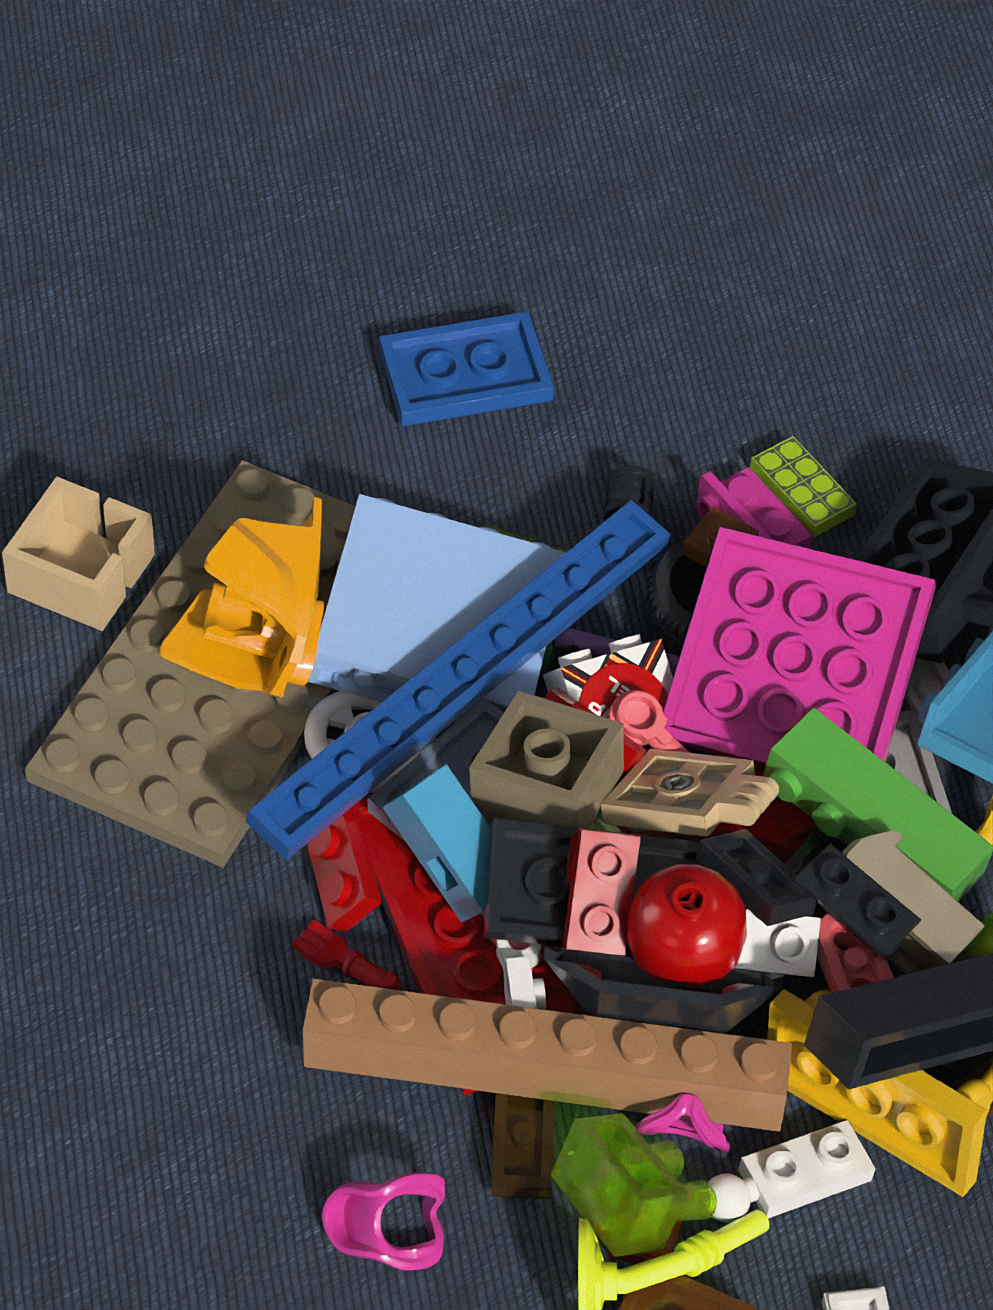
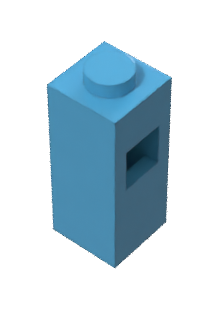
[382,764,490,922]

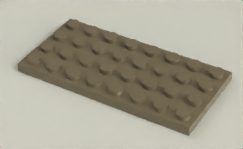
[25,460,356,868]

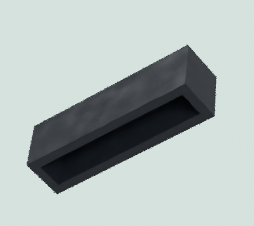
[804,953,993,1090]

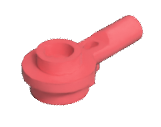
[608,690,690,753]

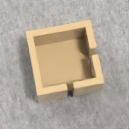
[2,476,155,631]

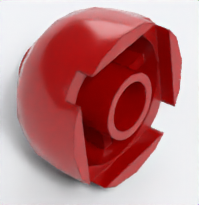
[627,864,747,988]

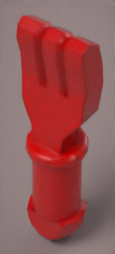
[291,920,401,991]

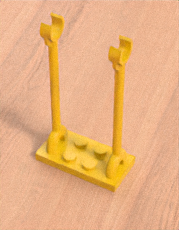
[767,797,993,1197]

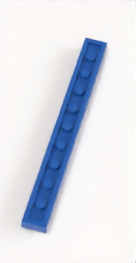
[246,500,671,861]

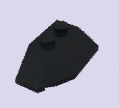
[544,945,784,1034]

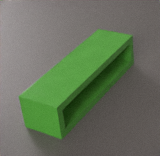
[763,708,993,902]

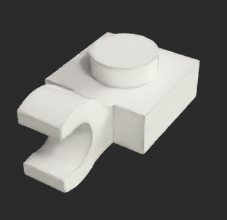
[496,940,546,1010]

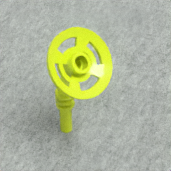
[578,1209,769,1310]

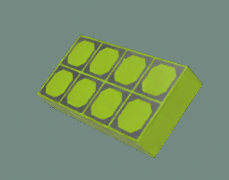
[750,436,857,538]

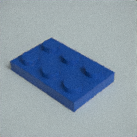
[379,312,554,426]

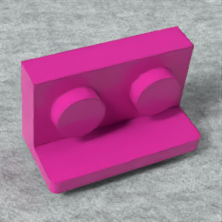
[696,467,812,549]

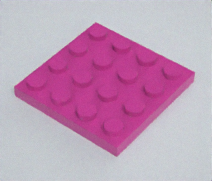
[663,527,936,768]

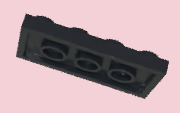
[483,818,702,954]

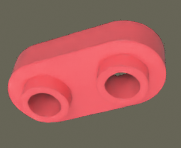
[817,914,894,993]

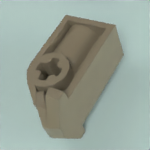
[842,829,985,974]

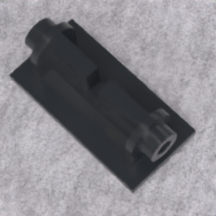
[793,844,922,961]

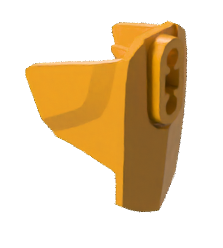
[158,497,324,698]

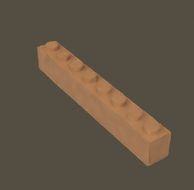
[303,979,792,1132]

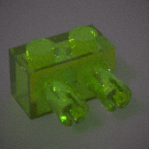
[551,1113,717,1257]

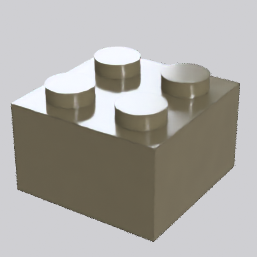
[469,691,624,829]

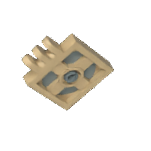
[601,748,779,838]

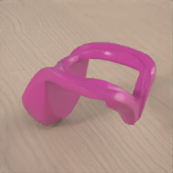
[635,1093,730,1152]
[322,1172,445,1270]

